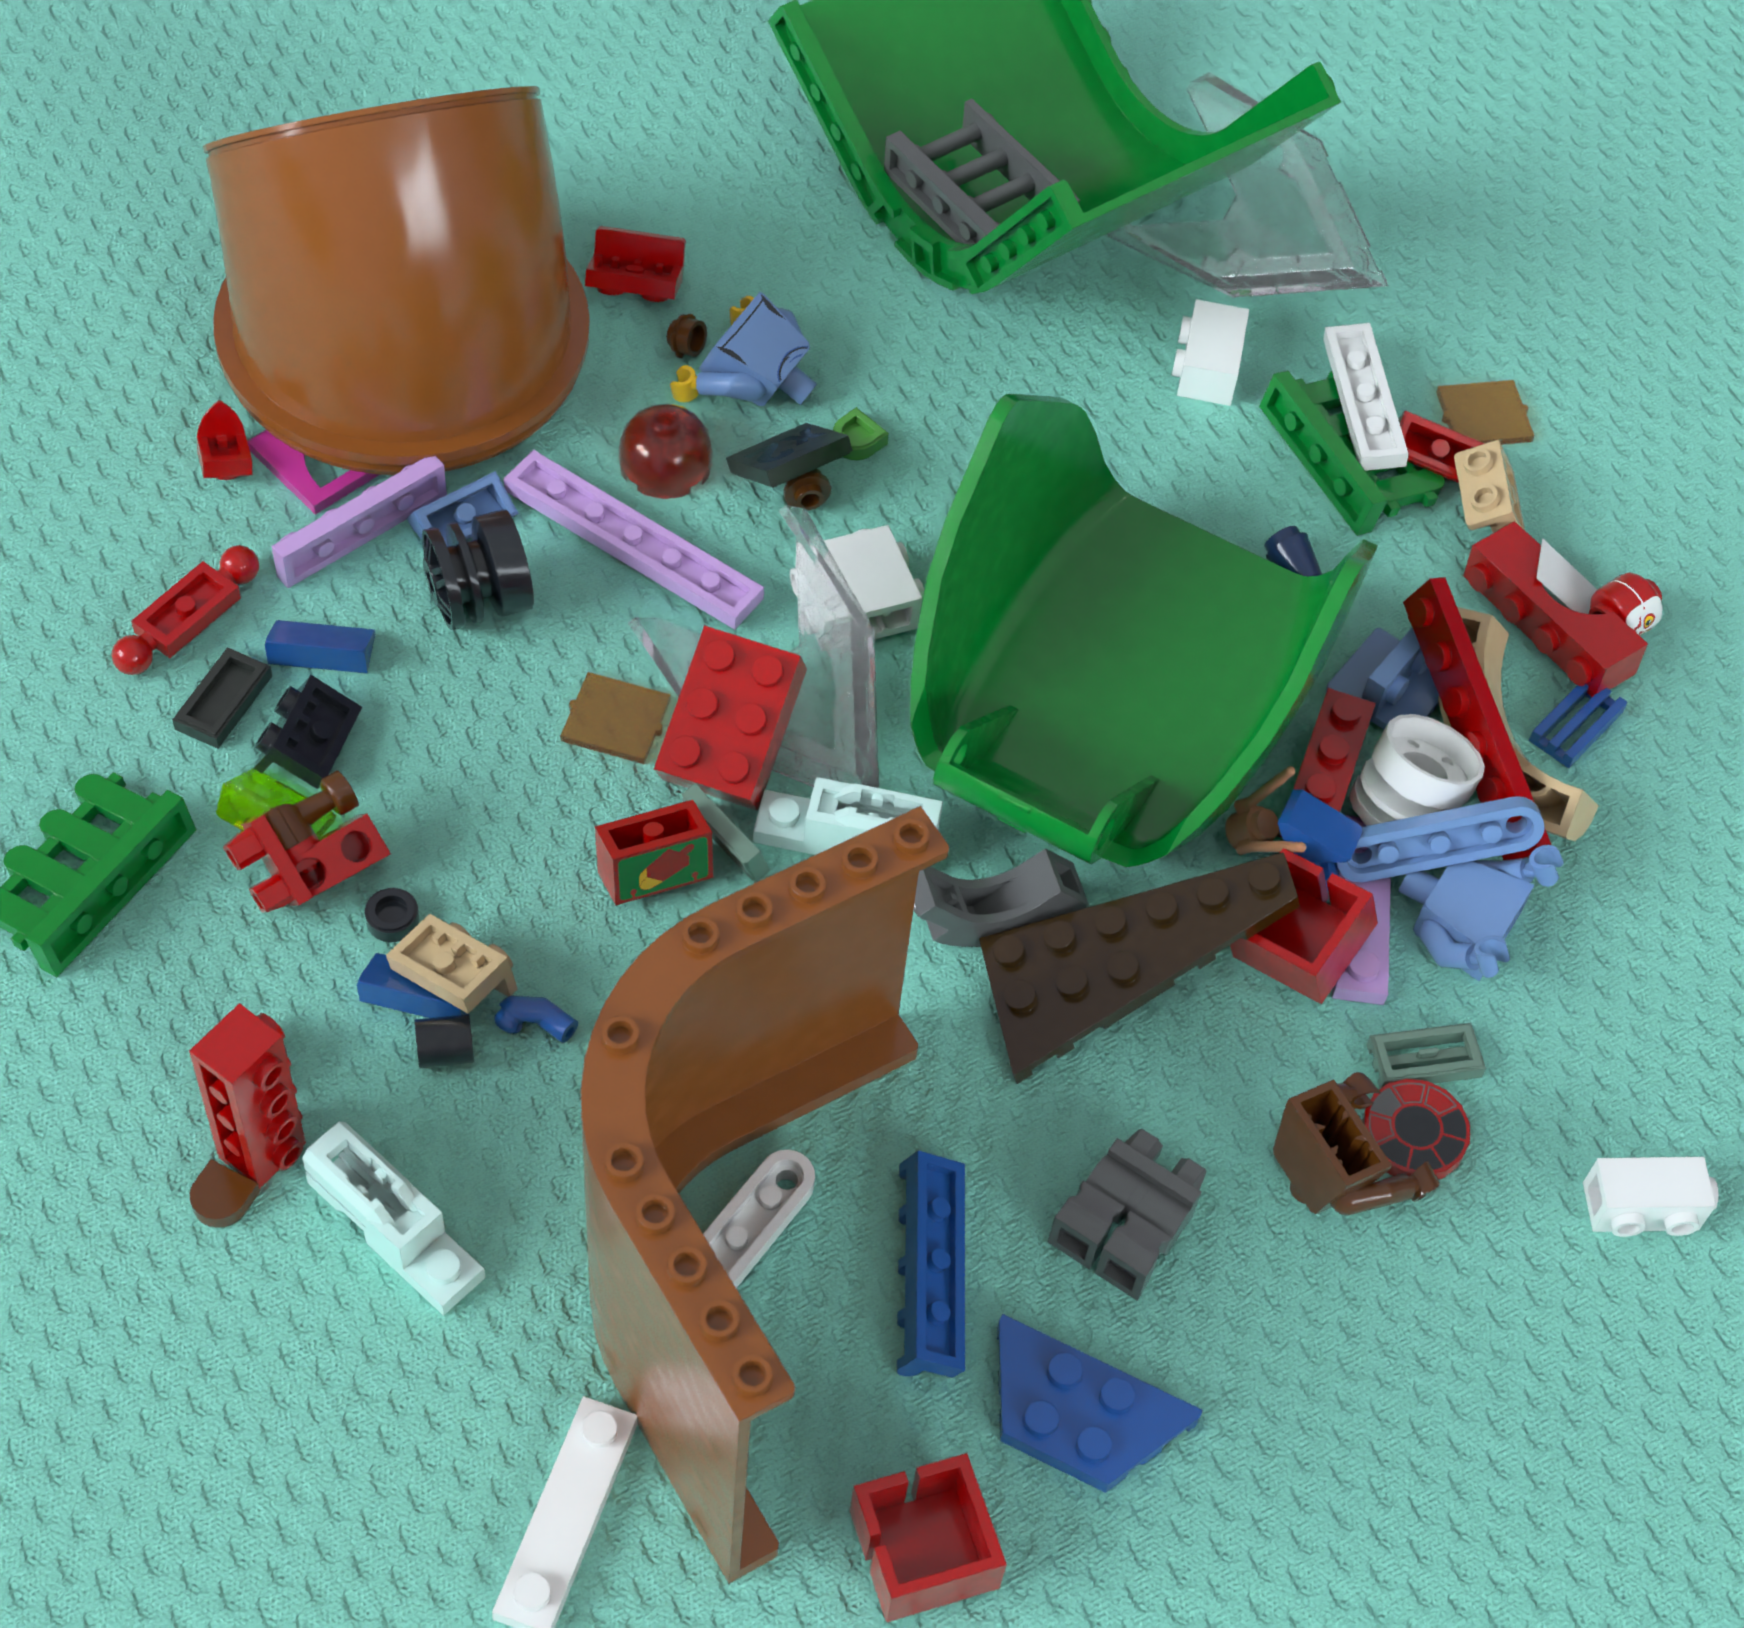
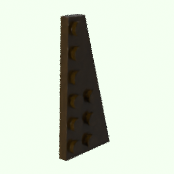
[979,852,1300,1084]

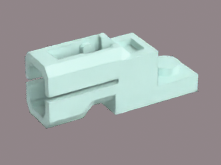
[753,777,943,855]
[302,1122,485,1316]

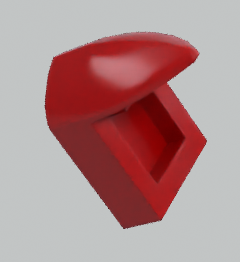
[197,400,252,480]

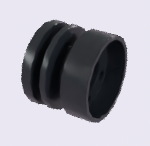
[422,509,534,630]

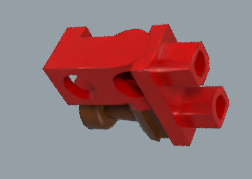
[223,770,391,913]

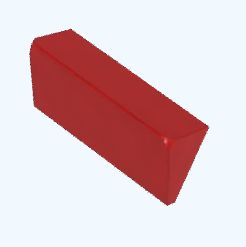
[1398,411,1485,483]

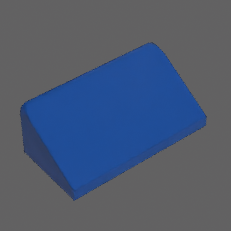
[265,620,376,673]
[357,953,467,1018]

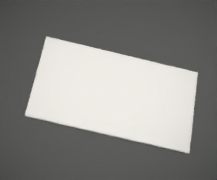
[1536,538,1597,614]

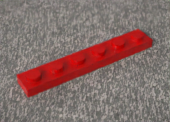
[1403,577,1552,860]

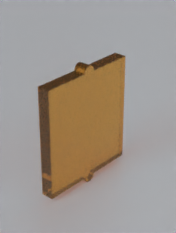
[1436,380,1534,445]
[560,672,670,764]

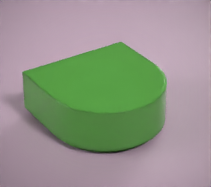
[833,407,889,460]

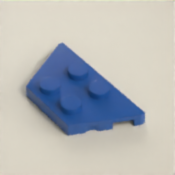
[997,1314,1203,1493]

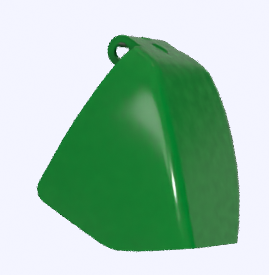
[910,394,1378,867]

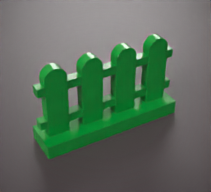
[1259,371,1445,536]
[0,772,197,978]

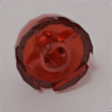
[618,403,713,499]

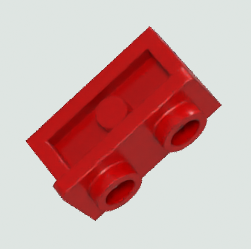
[585,226,686,302]

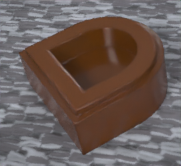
[190,1159,260,1228]

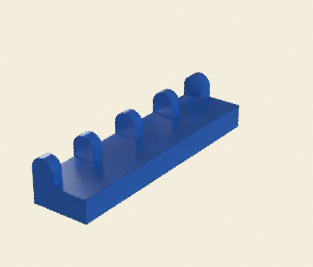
[897,1150,965,1378]

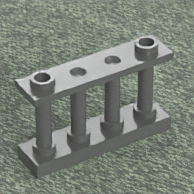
[884,99,1080,244]

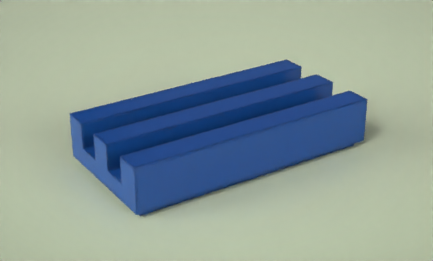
[1528,684,1628,769]

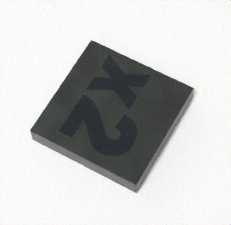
[726,423,853,488]

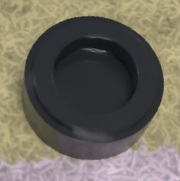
[365,888,419,942]

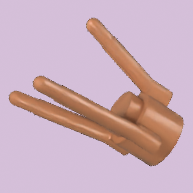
[1225,766,1306,855]

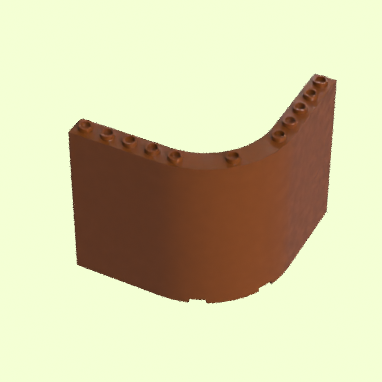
[581,806,949,1583]

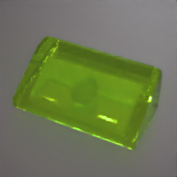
[216,769,336,839]

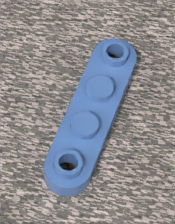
[1337,796,1545,882]

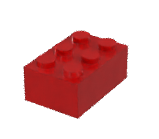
[654,625,807,811]

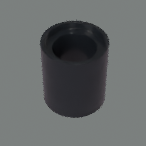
[415,1014,474,1068]

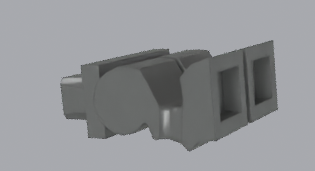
[1047,1129,1206,1301]

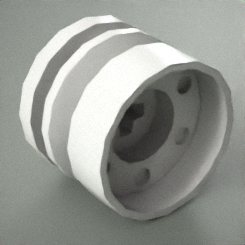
[1349,714,1485,826]

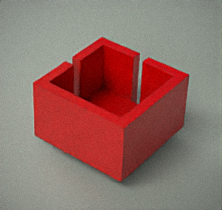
[1230,848,1378,1004]
[850,1453,1007,1623]

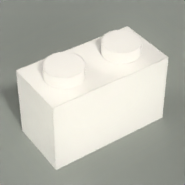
[1172,299,1249,406]

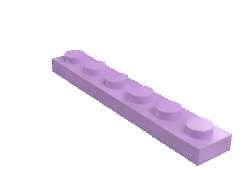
[504,450,764,630]

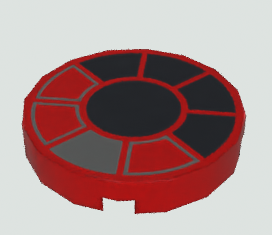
[1363,1078,1470,1180]

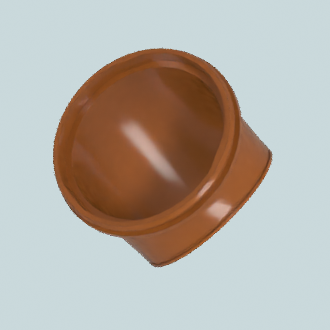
[203,86,590,475]

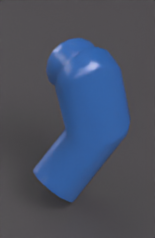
[494,995,579,1043]

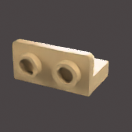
[1454,440,1525,533]
[386,914,518,1014]

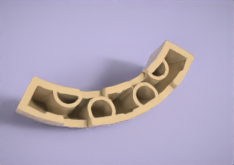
[1438,607,1599,841]

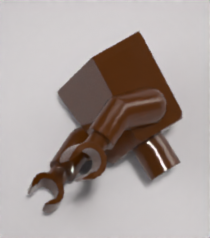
[1273,1072,1439,1215]

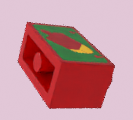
[595,800,713,906]

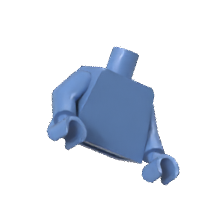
[1399,845,1564,981]

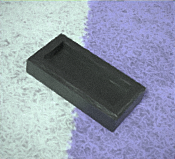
[172,647,272,749]

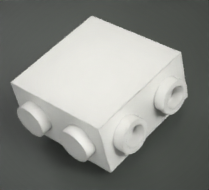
[790,525,925,651]

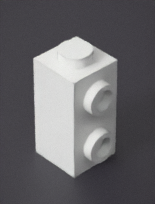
[1583,1157,1718,1237]

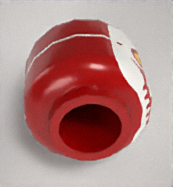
[1589,572,1663,636]

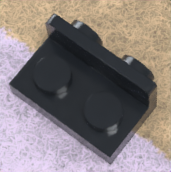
[253,675,363,789]

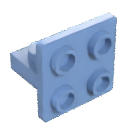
[1326,627,1439,729]

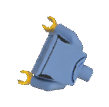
[670,292,817,406]

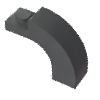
[913,848,1089,947]

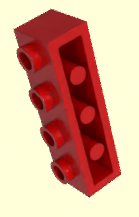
[189,1003,306,1189]

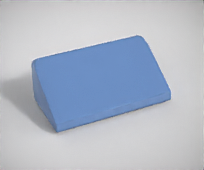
[407,471,518,547]

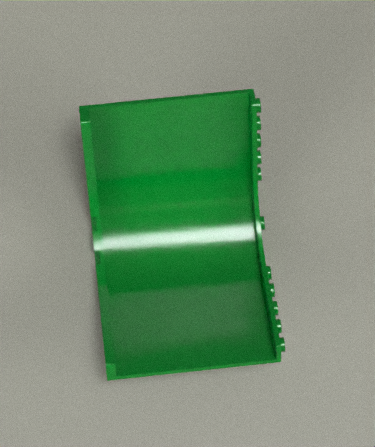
[768,0,1341,294]

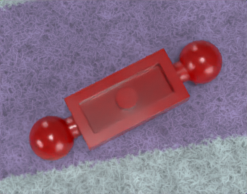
[112,545,259,675]

